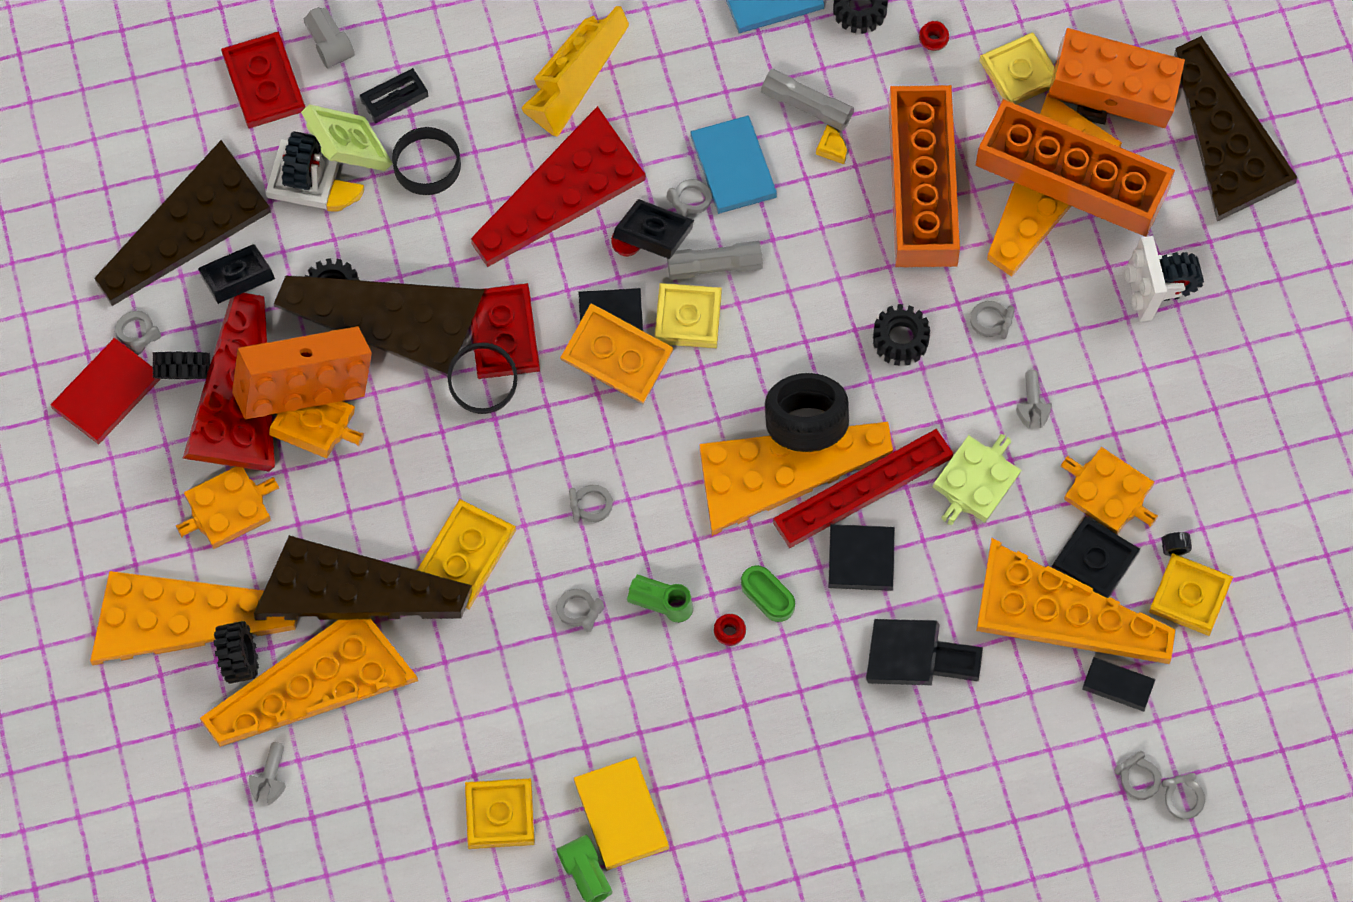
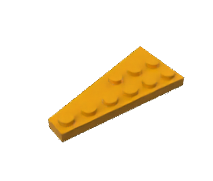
[987,93,1122,277]
[699,422,893,536]
[976,538,1175,664]
[90,571,298,666]
[200,618,418,747]

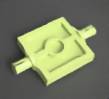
[932,434,1022,525]

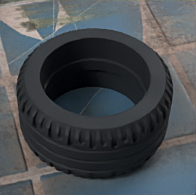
[765,373,849,452]

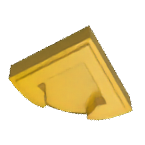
[816,125,847,164]
[326,179,365,212]

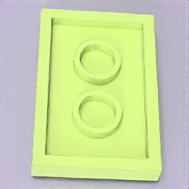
[301,104,393,171]

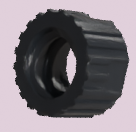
[1161,532,1192,556]

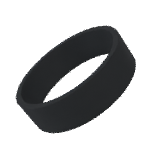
[392,127,461,195]
[447,343,517,414]

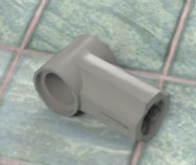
[303,7,355,68]

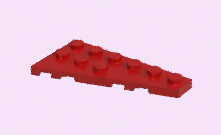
[471,106,646,267]
[182,293,275,472]

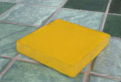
[1149,553,1233,636]
[465,778,535,849]

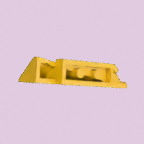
[521,6,629,137]

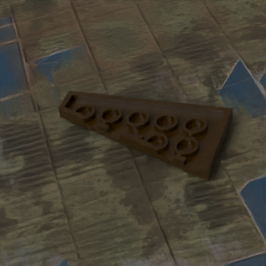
[1174,36,1298,222]
[95,140,271,306]
[274,275,485,376]
[254,535,472,620]

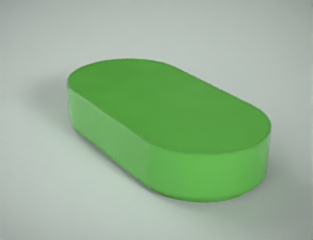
[741,565,795,622]

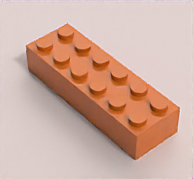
[888,85,960,267]
[975,99,1175,237]

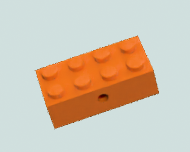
[1048,28,1185,128]
[232,326,372,419]

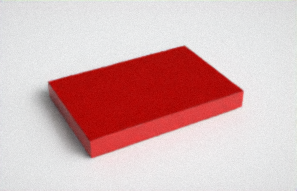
[221,31,306,129]
[471,283,540,379]
[50,338,160,445]

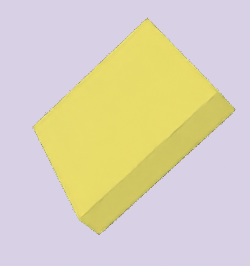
[979,32,1055,104]
[655,283,722,348]

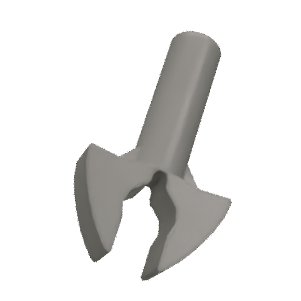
[1016,370,1052,429]
[249,742,286,805]

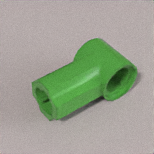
[627,574,693,623]
[556,834,612,902]

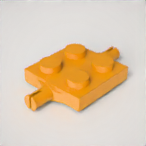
[269,401,364,459]
[1060,447,1158,535]
[175,467,279,549]

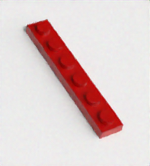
[773,428,954,549]

